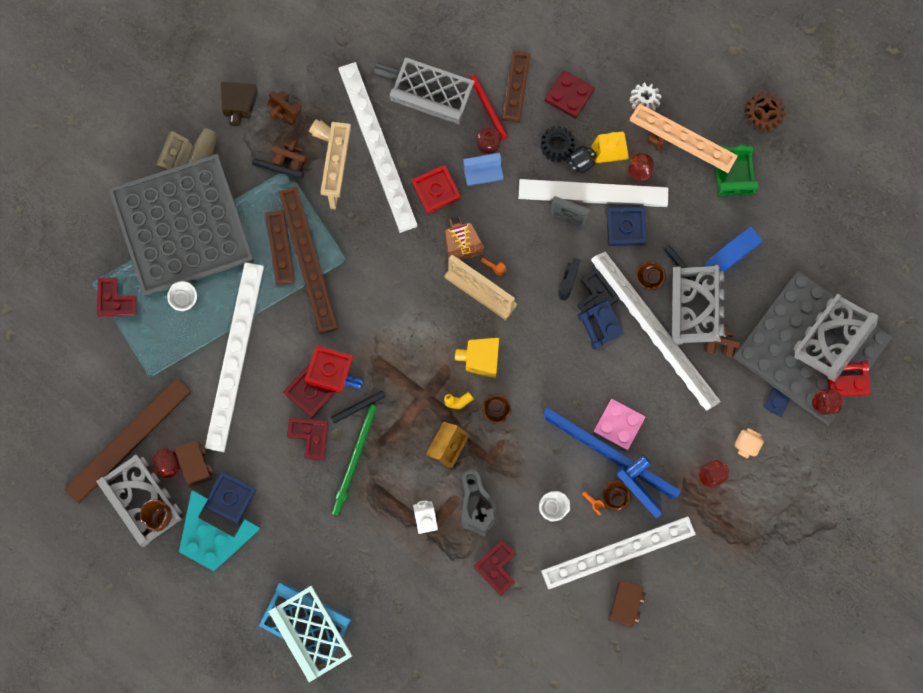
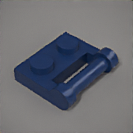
[577,299,624,349]

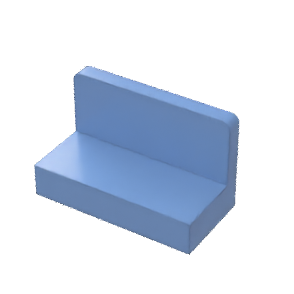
[463,153,503,186]

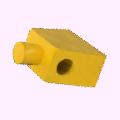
[591,132,629,163]
[455,338,499,378]

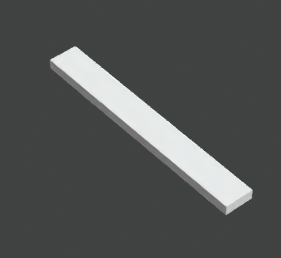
[518,179,668,207]
[541,516,696,590]

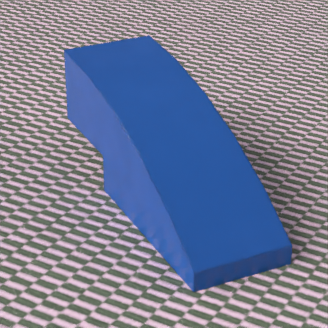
[703,227,763,273]

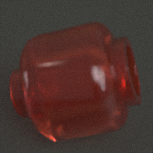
[477,127,501,154]
[628,153,654,181]
[812,389,843,415]
[152,448,180,479]
[699,460,729,488]

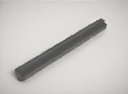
[374,63,461,102]

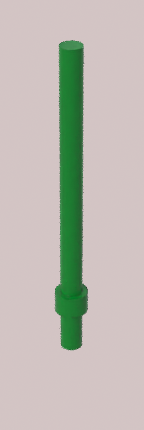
[331,405,377,516]

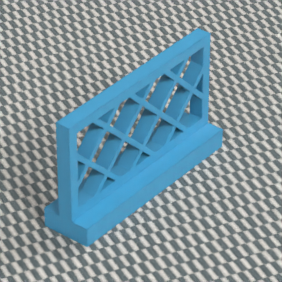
[259,582,353,662]

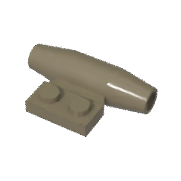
[156,128,217,170]

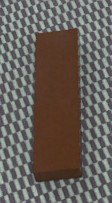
[502,51,531,123]
[265,210,295,286]

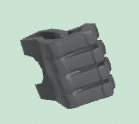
[461,470,496,537]

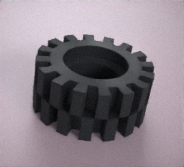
[541,126,575,162]

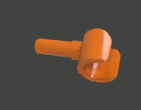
[480,258,506,276]
[582,491,607,515]

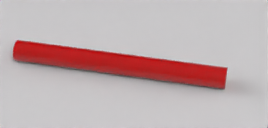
[469,74,508,140]

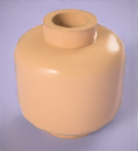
[734,428,764,458]

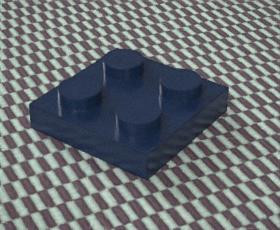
[607,207,647,246]
[204,471,257,524]

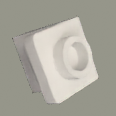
[413,501,438,534]

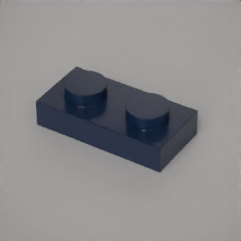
[764,387,790,417]

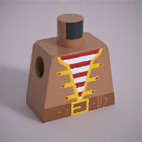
[445,216,484,261]

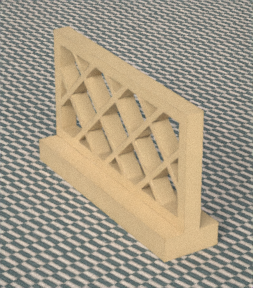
[321,122,351,209]
[445,255,517,320]

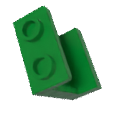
[715,144,758,196]

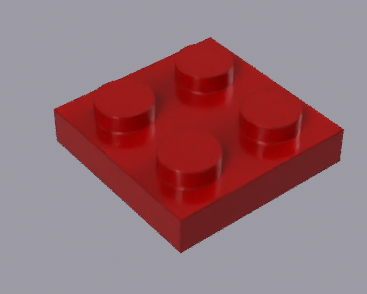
[411,165,461,214]
[305,345,353,393]

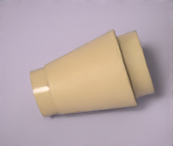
[309,119,331,142]

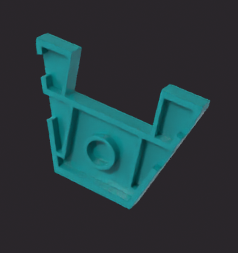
[179,490,260,571]

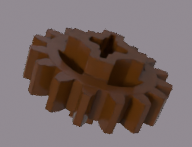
[744,92,786,132]

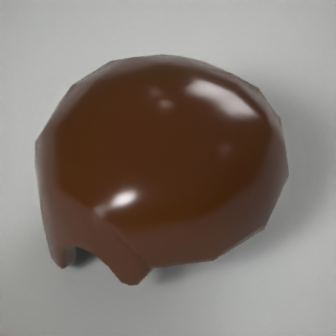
[636,261,666,290]
[482,393,511,424]
[602,479,632,512]
[140,499,172,532]

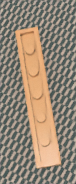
[630,103,738,173]

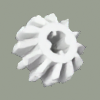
[630,82,661,111]

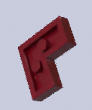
[97,277,137,317]
[287,418,328,461]
[473,539,516,596]

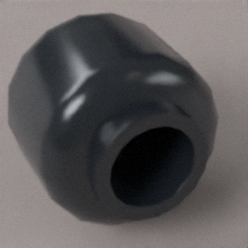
[568,145,597,173]

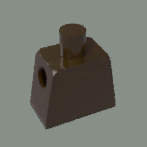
[221,81,258,126]

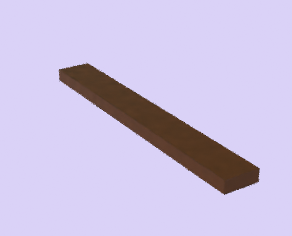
[279,186,338,334]
[64,378,191,504]

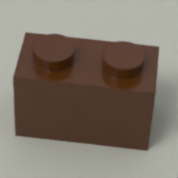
[174,440,213,488]
[608,580,646,627]

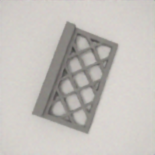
[389,57,474,125]

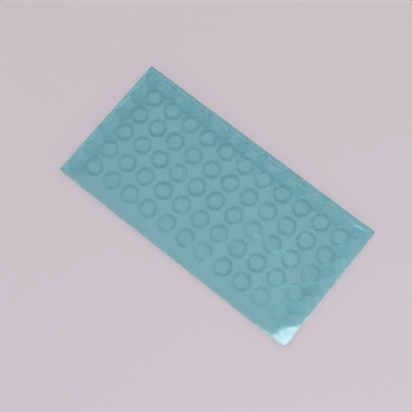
[92,173,346,378]

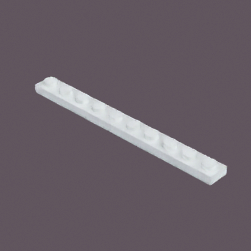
[338,62,417,233]
[591,252,721,411]
[205,262,264,453]

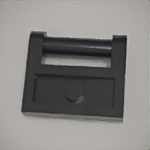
[558,258,581,301]

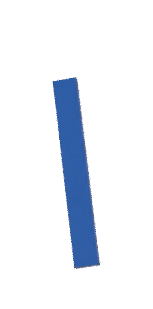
[542,408,681,500]

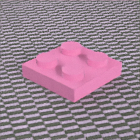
[593,399,645,451]

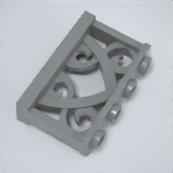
[672,265,725,345]
[794,294,878,382]
[96,454,182,547]

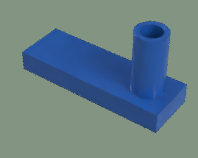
[617,455,662,518]

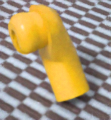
[444,392,474,410]

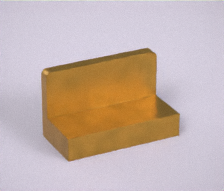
[426,422,470,469]

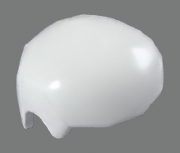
[167,281,197,312]
[539,491,570,522]

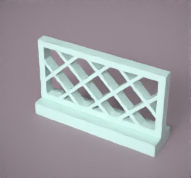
[268,586,353,682]

